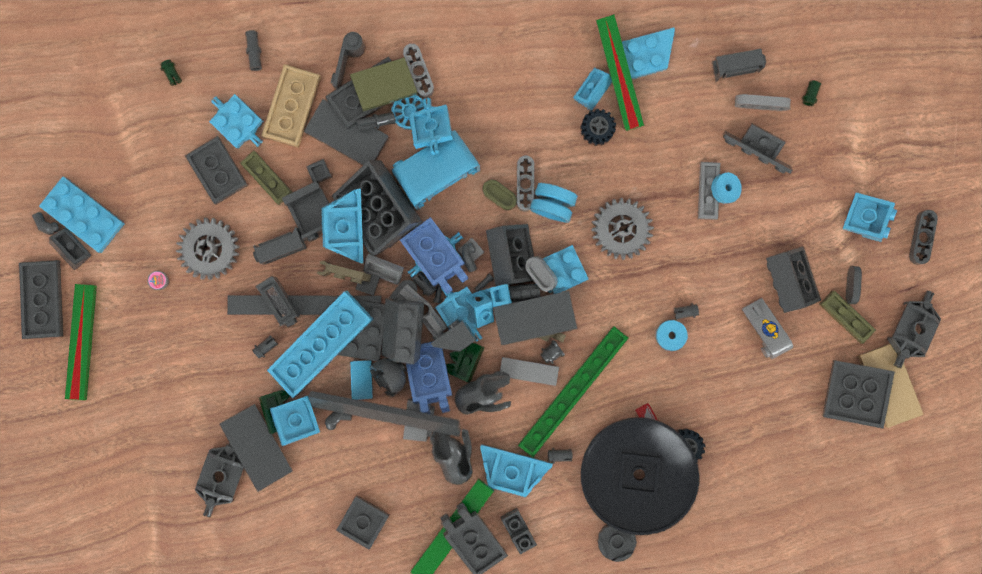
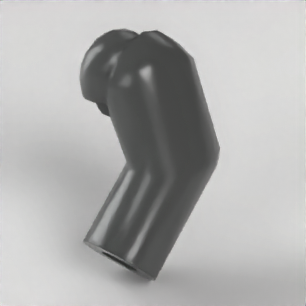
[32,212,59,235]
[462,243,477,272]
[325,412,352,430]

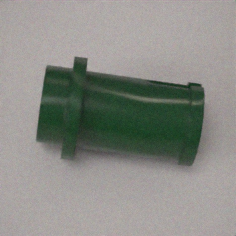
[160,60,182,86]
[802,80,822,106]

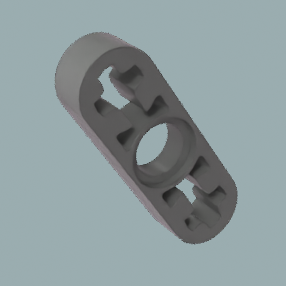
[909,210,938,265]

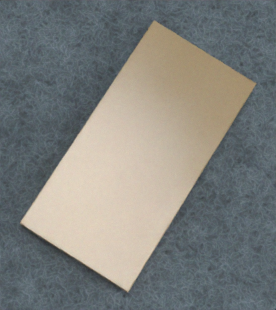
[261,64,321,148]
[857,344,924,428]

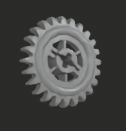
[591,197,654,260]
[176,218,240,280]

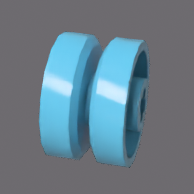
[530,183,578,223]

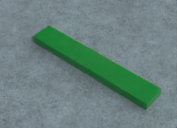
[410,478,494,574]

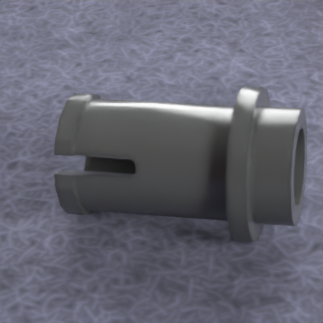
[413,272,437,297]
[674,303,699,320]
[252,335,278,359]
[548,448,572,464]

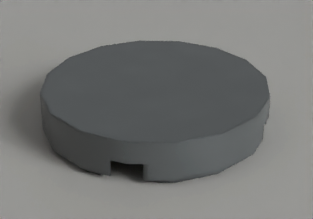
[597,525,637,562]

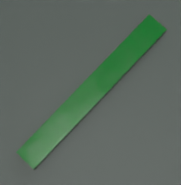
[518,326,629,458]

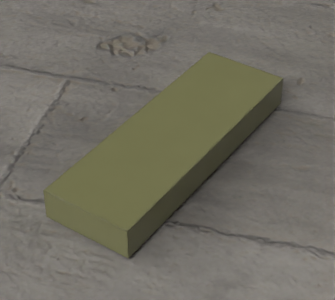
[240,150,293,205]
[819,290,876,344]

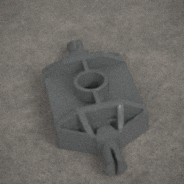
[887,291,941,368]
[195,443,244,517]

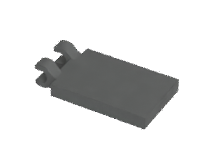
[440,502,508,574]

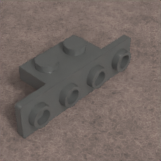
[723,123,793,174]

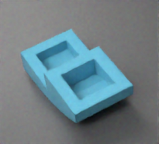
[480,284,511,307]

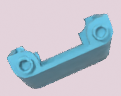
[392,130,480,211]

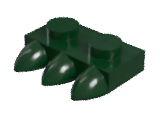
[446,342,485,383]
[259,390,290,434]

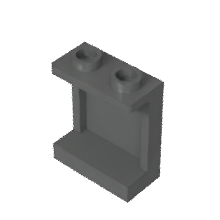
[282,181,329,242]

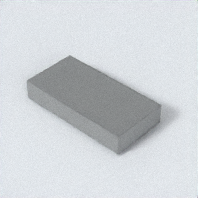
[363,254,404,285]

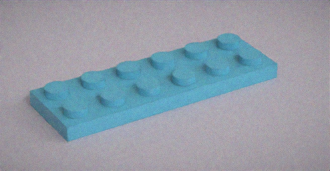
[267,291,373,398]

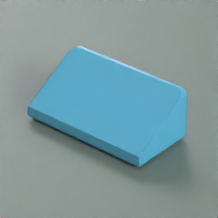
[573,67,612,110]
[350,360,373,400]

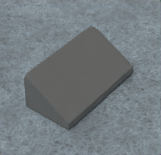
[49,227,91,270]

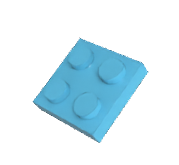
[270,396,320,446]

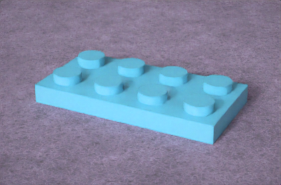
[39,176,125,253]

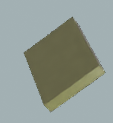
[350,57,417,112]

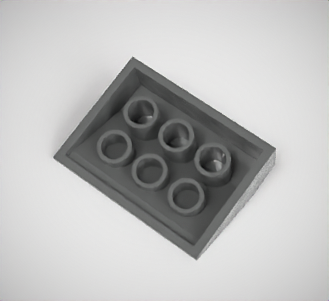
[332,160,423,256]

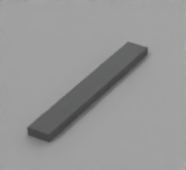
[227,295,382,315]
[308,391,461,437]

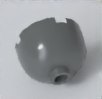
[369,358,406,398]

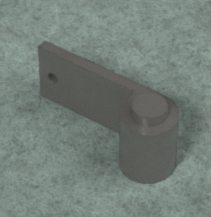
[331,32,365,90]

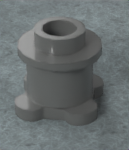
[540,340,565,364]

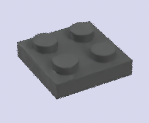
[336,495,390,550]

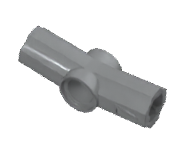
[396,284,447,337]

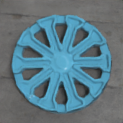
[392,95,424,130]

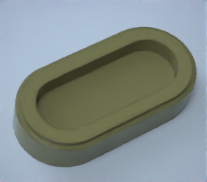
[483,180,517,210]

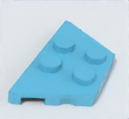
[622,28,675,79]
[321,189,363,263]
[480,444,553,497]

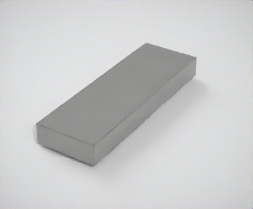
[698,162,720,220]
[500,357,559,386]

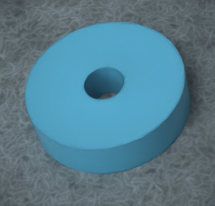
[711,172,742,204]
[656,320,688,351]

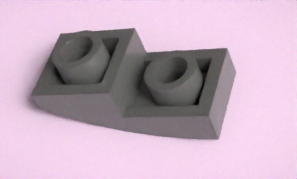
[500,508,537,555]

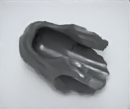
[455,371,511,415]
[430,429,473,485]

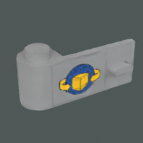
[742,298,793,359]

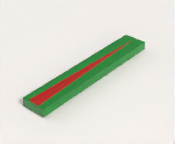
[596,14,644,131]
[65,284,97,400]

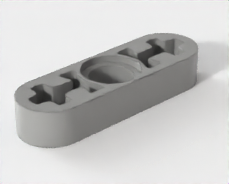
[403,44,434,98]
[735,94,791,111]
[517,155,534,212]

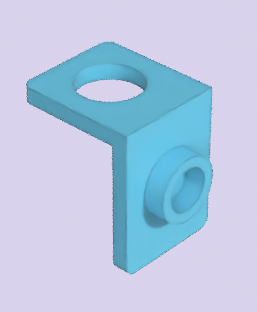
[466,291,494,328]

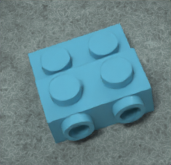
[843,192,897,242]
[543,245,589,294]

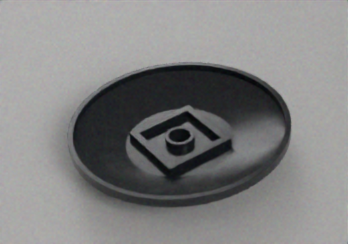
[581,417,700,535]

